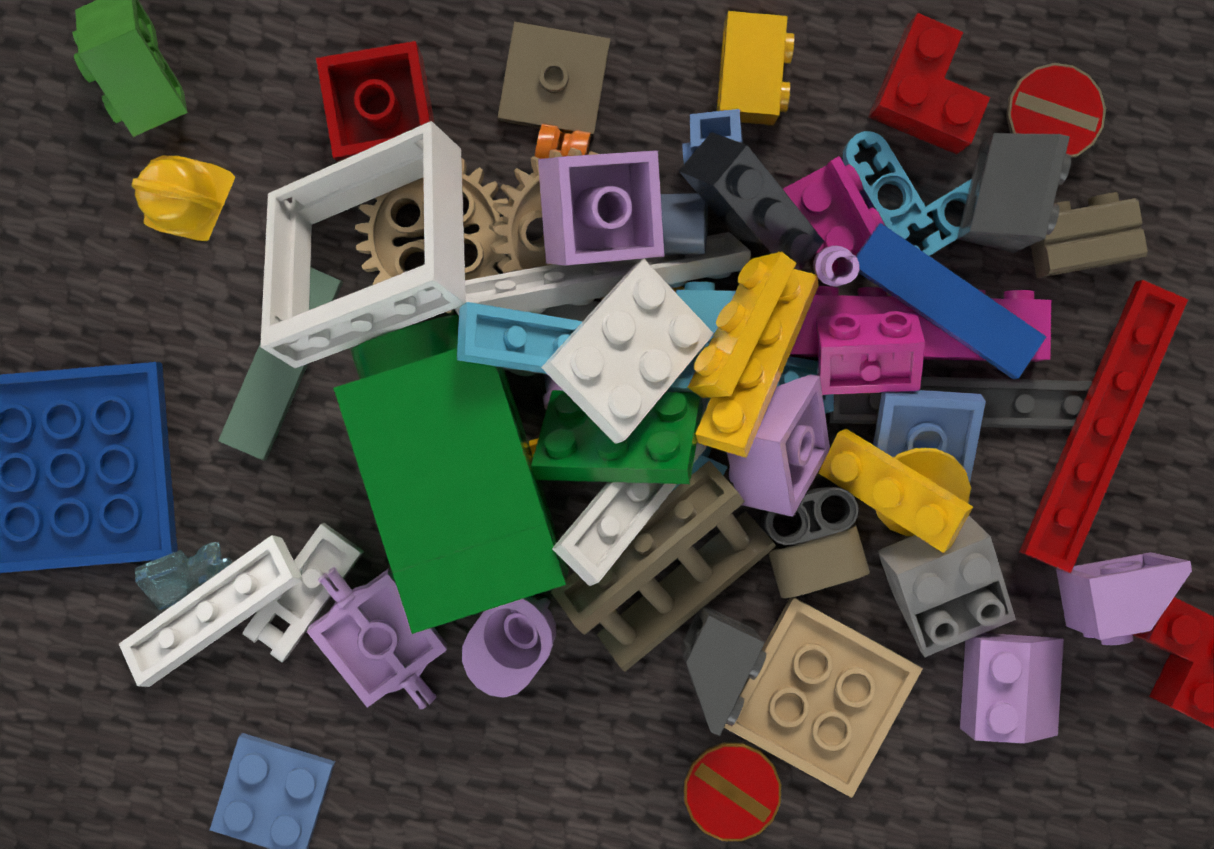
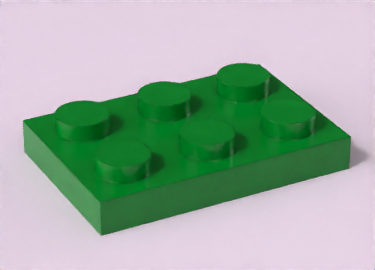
[531,390,703,484]

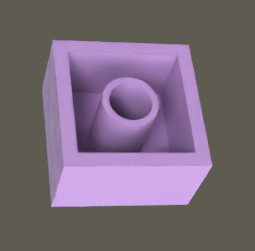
[538,151,664,266]

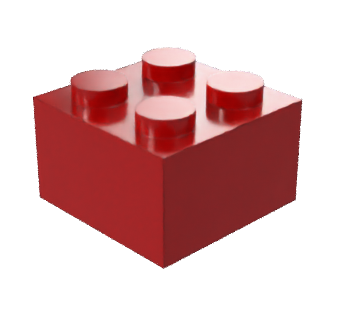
[316,41,435,163]

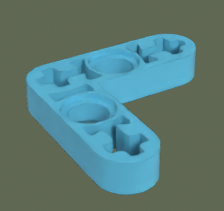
[843,131,971,256]

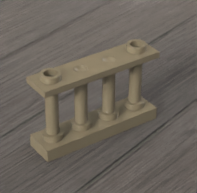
[551,460,776,672]

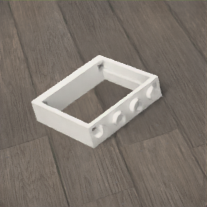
[260,121,466,368]

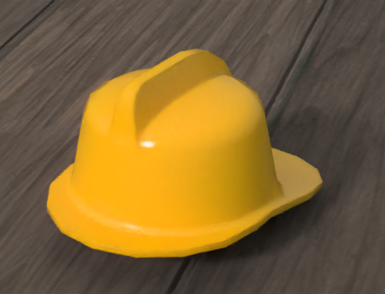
[131,155,235,241]

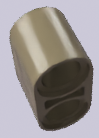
[768,525,870,598]

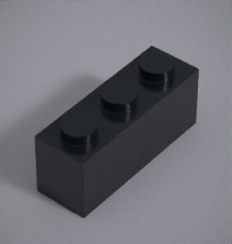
[679,132,825,271]

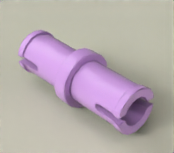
[813,246,859,286]

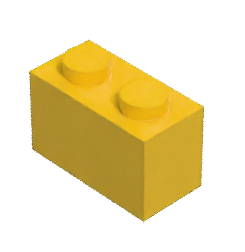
[717,11,794,125]

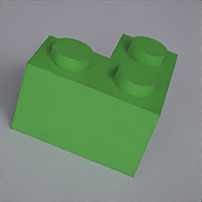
[72,0,188,137]

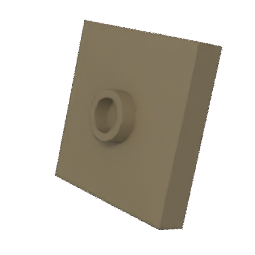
[498,22,610,138]

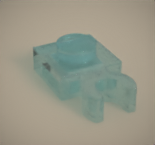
[135,542,232,611]

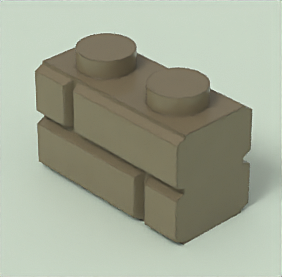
[1031,192,1148,278]

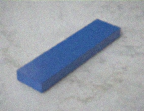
[856,223,1046,379]

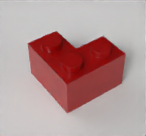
[868,13,991,155]
[1133,597,1214,729]

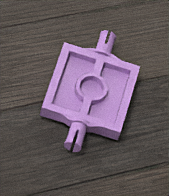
[307,567,447,709]

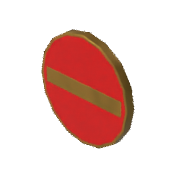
[684,742,781,841]

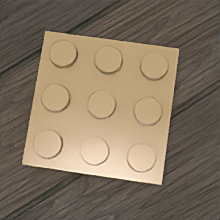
[724,597,923,798]

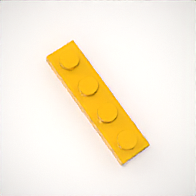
[695,269,819,458]

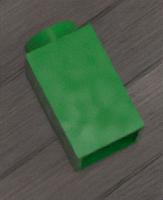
[333,314,569,634]

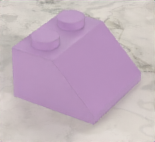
[727,374,830,517]
[1056,552,1192,645]
[960,633,1064,743]

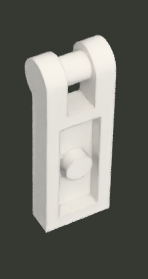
[242,523,364,663]

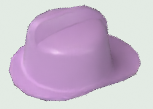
[462,597,556,698]

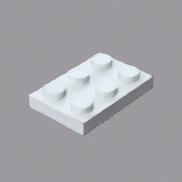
[541,259,714,444]

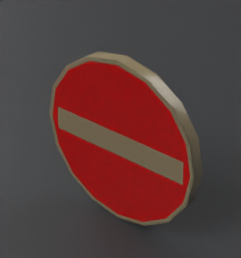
[1006,63,1106,158]

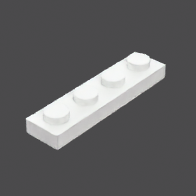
[119,535,303,687]

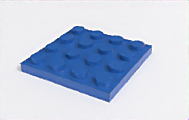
[0,362,178,573]

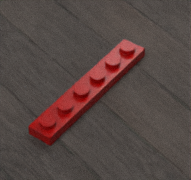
[1019,280,1188,573]

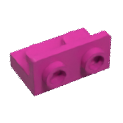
[783,156,885,273]
[816,311,925,395]

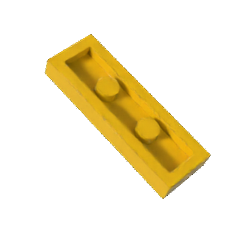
[687,252,796,398]
[819,429,973,553]

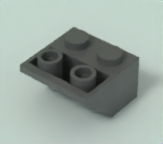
[957,133,1071,253]
[680,605,767,736]

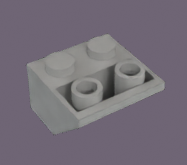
[878,516,1016,657]

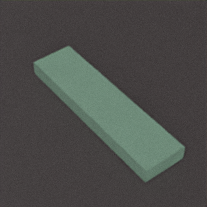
[218,267,343,460]

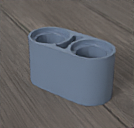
[661,193,708,255]

